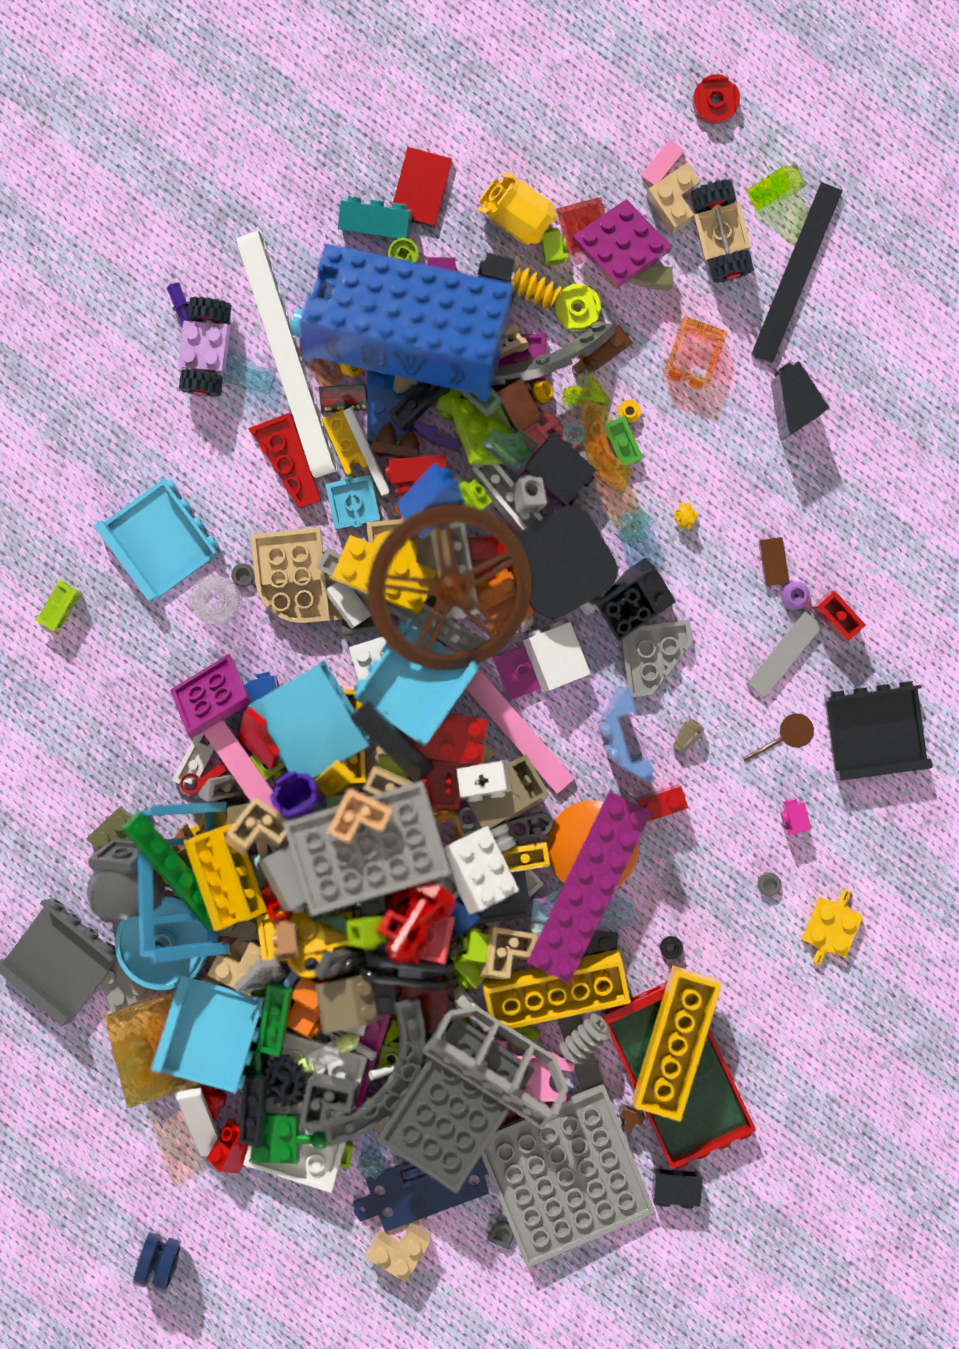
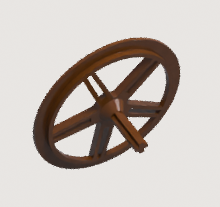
[367,504,532,670]

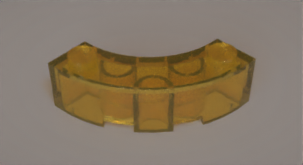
[579,400,633,495]

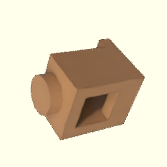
[273,921,302,960]

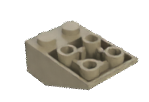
[465,754,549,830]

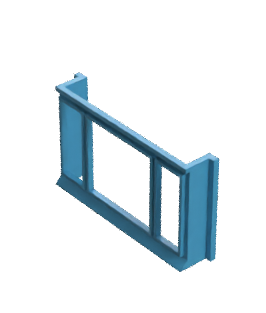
[136,802,230,963]

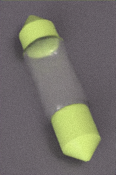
[297,1033,359,1076]

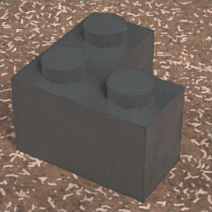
[300,1072,360,1132]

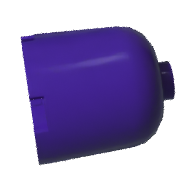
[270,771,327,821]

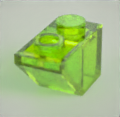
[747,165,806,211]

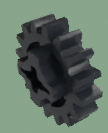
[263,1054,308,1108]

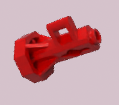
[376,880,456,964]

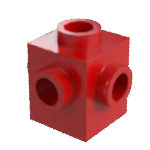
[194,1083,227,1120]

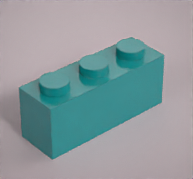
[337,196,413,239]

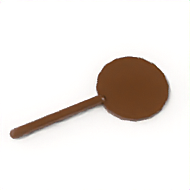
[743,713,814,761]

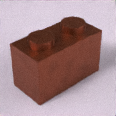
[492,377,542,433]

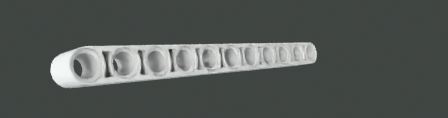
[237,230,337,478]

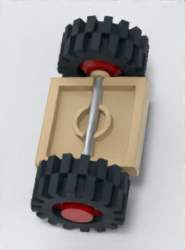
[691,179,754,283]

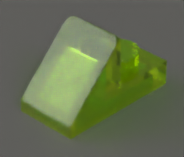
[562,373,610,407]

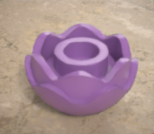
[781,581,810,610]

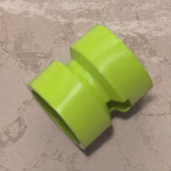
[388,238,420,264]

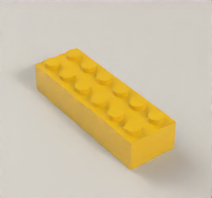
[483,949,631,1029]
[632,965,722,1121]

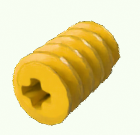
[511,267,562,311]

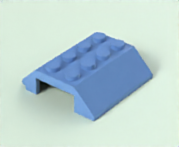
[598,687,655,783]

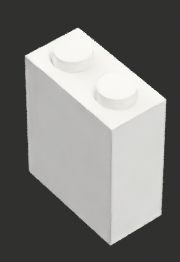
[523,621,591,692]

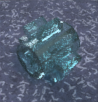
[356,1148,387,1179]

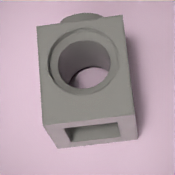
[512,475,547,514]

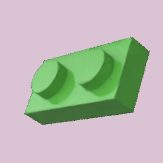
[603,416,643,468]

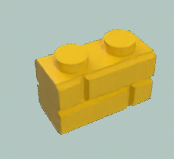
[501,840,550,872]

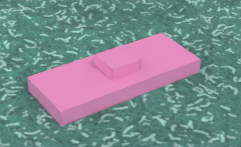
[641,139,684,186]

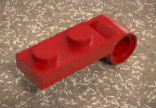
[179,761,229,797]

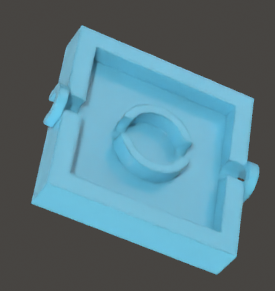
[325,475,381,530]

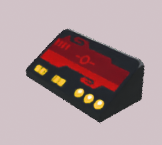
[319,384,367,413]

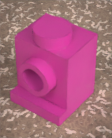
[780,798,812,835]

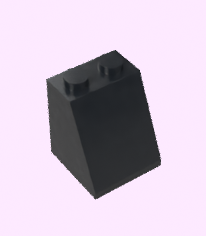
[771,361,830,441]

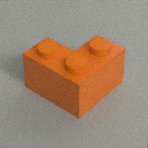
[287,977,322,1041]

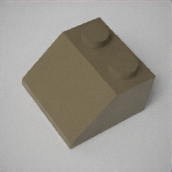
[315,975,378,1033]

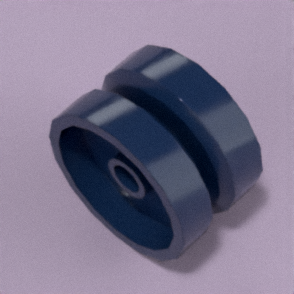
[133,1232,182,1293]

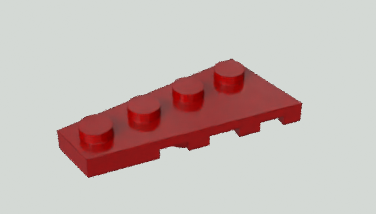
[248,412,322,509]

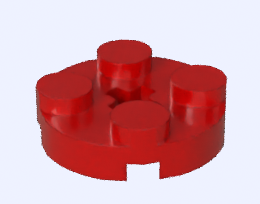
[692,74,740,124]

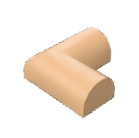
[327,788,393,843]

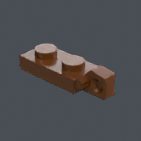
[572,325,633,376]

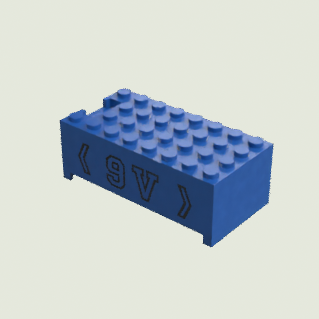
[299,243,513,402]

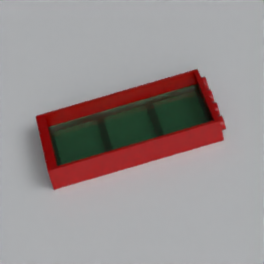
[600,981,756,1169]

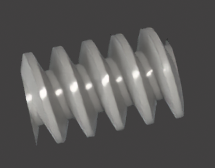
[559,1013,611,1064]

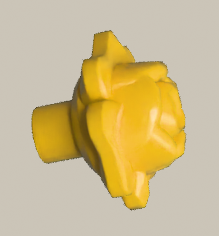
[674,503,698,529]

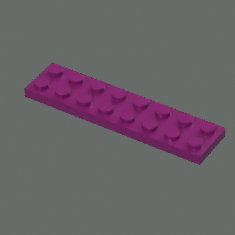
[527,791,652,983]

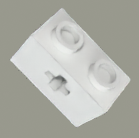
[457,761,512,802]

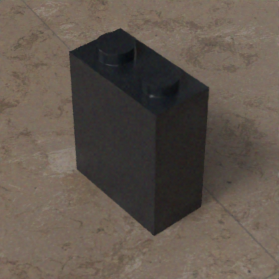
[521,432,597,506]

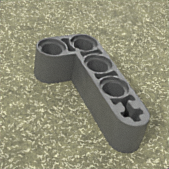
[458,806,552,841]

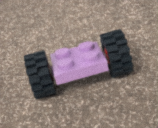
[178,296,232,397]

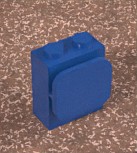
[396,463,465,539]

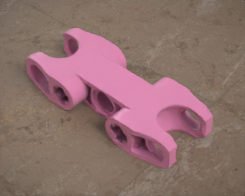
[485,1035,575,1102]

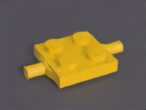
[801,889,863,965]

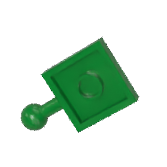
[251,1113,328,1164]

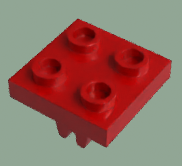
[413,760,461,809]

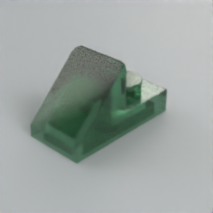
[303,907,349,937]

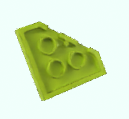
[448,398,529,465]

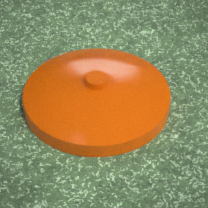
[547,800,640,889]

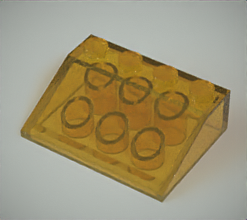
[104,993,200,1109]

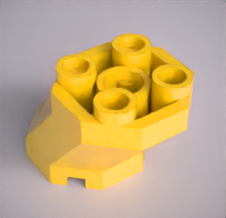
[478,172,558,245]

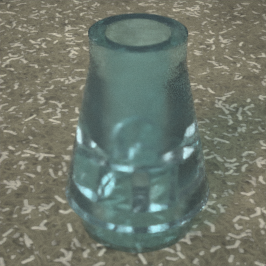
[562,422,586,447]

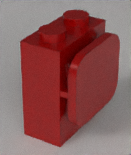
[385,454,447,497]

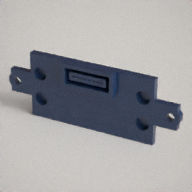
[353,1156,489,1232]

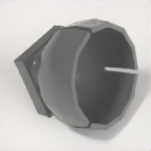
[87,839,165,919]

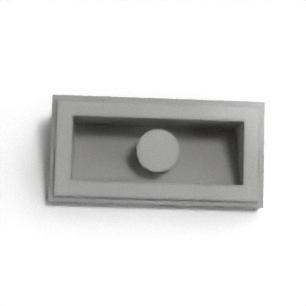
[198,774,244,802]

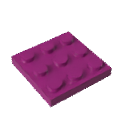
[572,199,672,289]
[170,654,252,739]

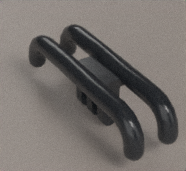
[359,949,455,990]

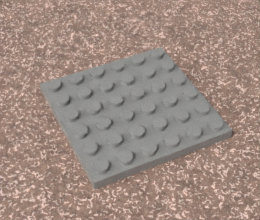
[481,1083,656,1268]

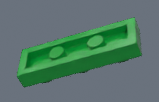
[257,982,293,1057]

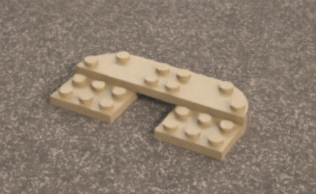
[250,519,438,623]

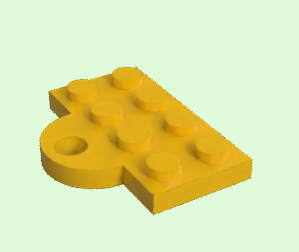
[332,530,437,615]
[257,906,354,978]

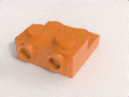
[475,569,535,634]

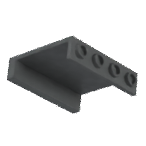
[0,899,118,1026]

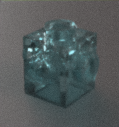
[617,506,655,544]

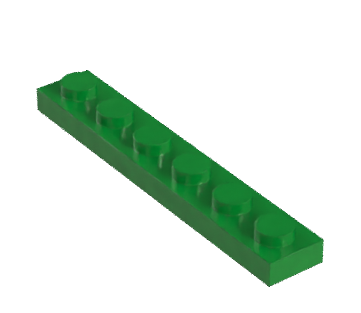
[121,812,213,930]

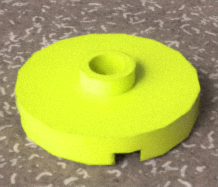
[555,284,601,331]

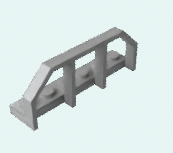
[422,1006,568,1129]

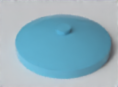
[115,895,208,990]

